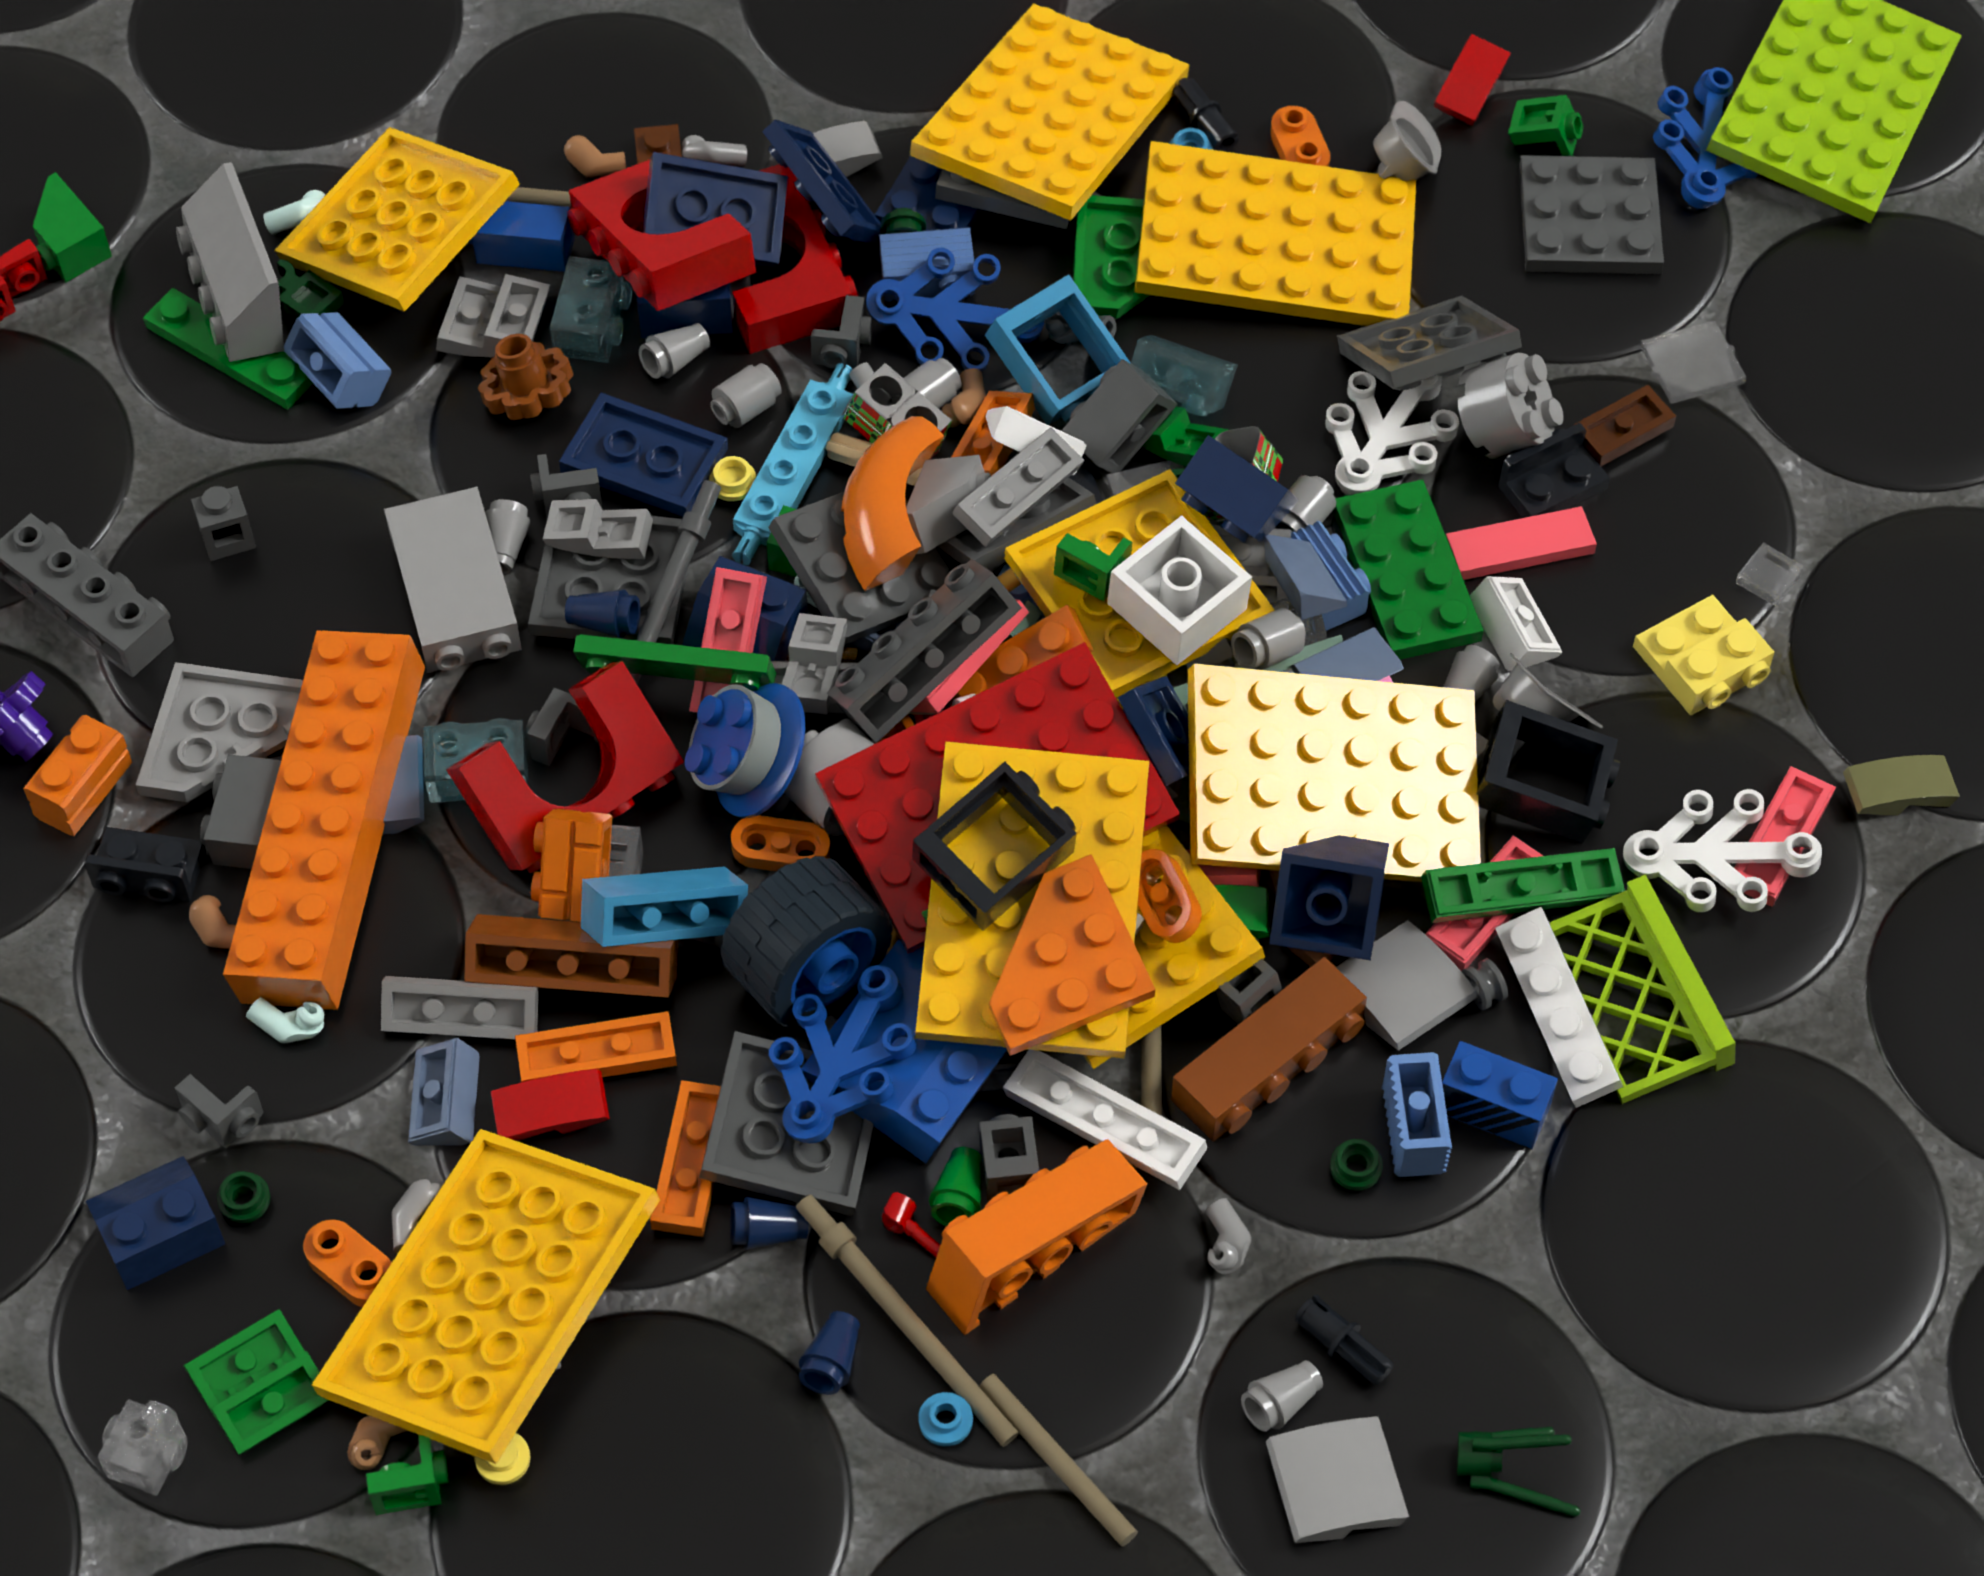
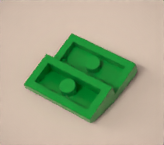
[184,1309,330,1456]

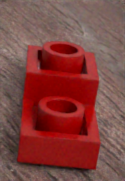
[1433,34,1511,126]
[0,239,47,321]
[491,1069,610,1141]

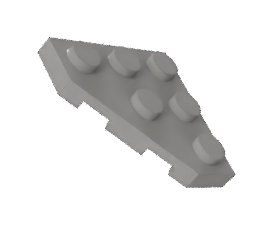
[136,662,303,802]

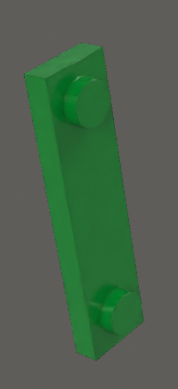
[143,288,313,410]
[573,634,776,692]
[1421,848,1625,923]

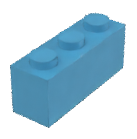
[581,866,748,947]

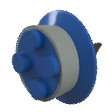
[685,683,805,818]

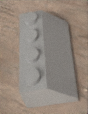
[176,162,284,362]

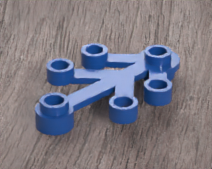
[1653,67,1759,209]
[866,247,1044,372]
[769,965,917,1144]

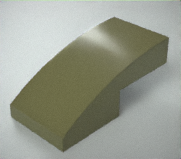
[1843,755,1960,816]

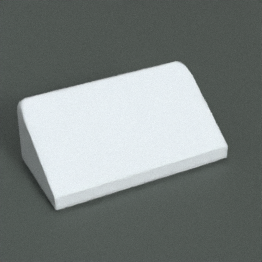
[985,406,1087,475]
[1470,576,1562,671]

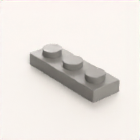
[952,427,1084,547]
[381,976,539,1039]

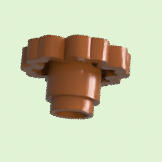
[478,334,573,420]

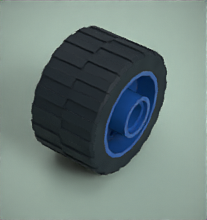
[721,856,893,1027]

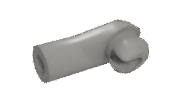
[392,1179,442,1254]

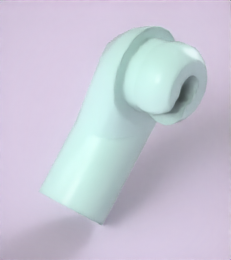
[264,190,325,235]
[246,997,325,1043]

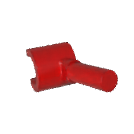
[882,1192,941,1258]

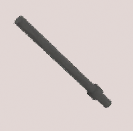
[593,480,721,743]

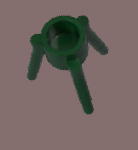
[1457,1427,1581,1517]

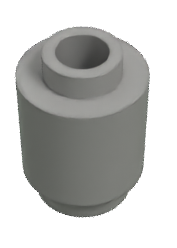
[892,358,962,419]
[710,363,781,428]
[1274,475,1336,532]
[1231,608,1306,670]

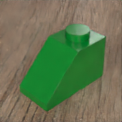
[33,172,112,283]

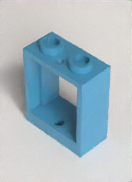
[985,275,1131,425]

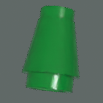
[929,1147,982,1226]

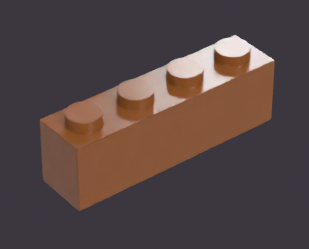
[464,914,679,998]
[1171,957,1367,1142]

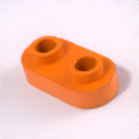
[1270,106,1330,167]
[731,815,831,872]
[1138,849,1202,943]
[303,1220,392,1307]

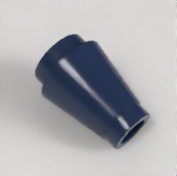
[565,590,641,638]
[730,1197,809,1250]
[799,1311,860,1395]

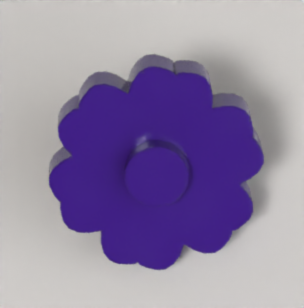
[0,671,53,762]

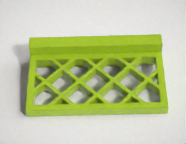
[1550,874,1736,1104]

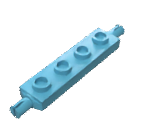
[732,363,853,565]

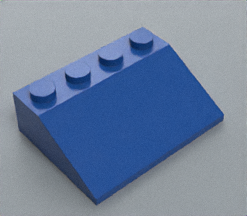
[801,939,1008,1164]

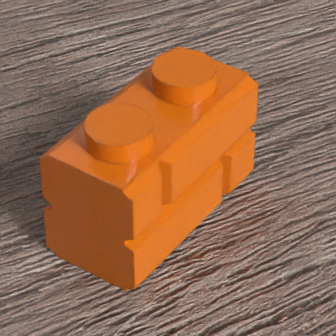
[23,715,133,836]
[531,809,613,922]

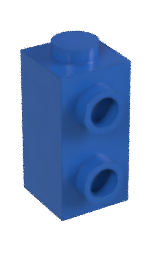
[468,201,575,272]

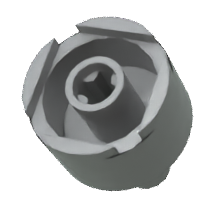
[1457,353,1563,459]
[784,718,876,837]

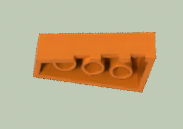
[926,1139,1148,1336]

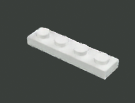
[1495,907,1624,1108]
[1003,1050,1208,1190]

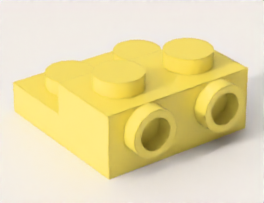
[1633,595,1775,716]

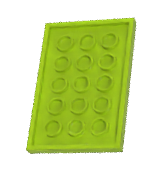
[1706,0,1962,224]

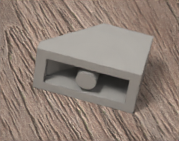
[906,455,991,554]

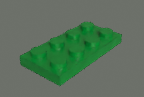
[1332,479,1484,660]

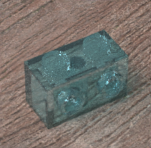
[550,256,632,363]
[1131,335,1238,417]
[423,718,528,803]

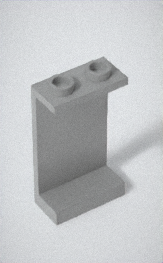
[384,487,522,673]

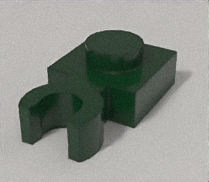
[276,259,345,320]

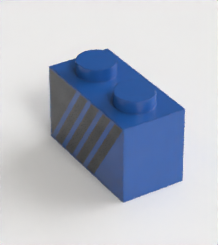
[1442,1041,1558,1149]

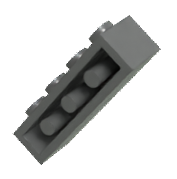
[0,513,174,678]
[827,559,1022,743]

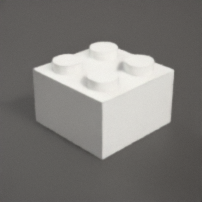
[1107,515,1252,665]

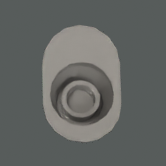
[1373,101,1441,181]
[1492,653,1603,728]

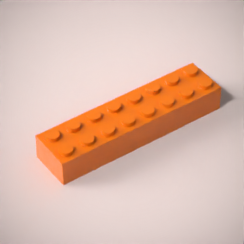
[223,630,425,1010]

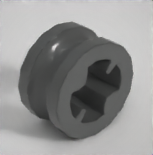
[1462,958,1508,1010]

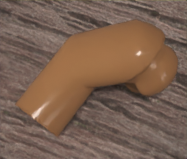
[564,135,626,177]
[941,368,986,428]
[189,895,236,949]
[347,1416,408,1470]

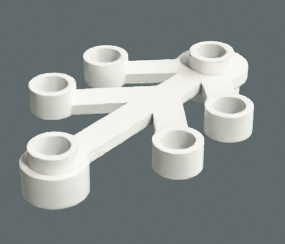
[1325,371,1459,495]
[1623,789,1822,912]

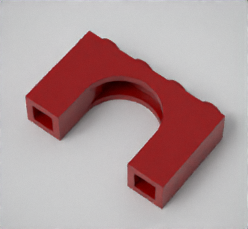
[567,160,756,311]
[732,164,858,354]
[446,661,684,873]

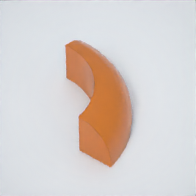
[841,416,944,591]

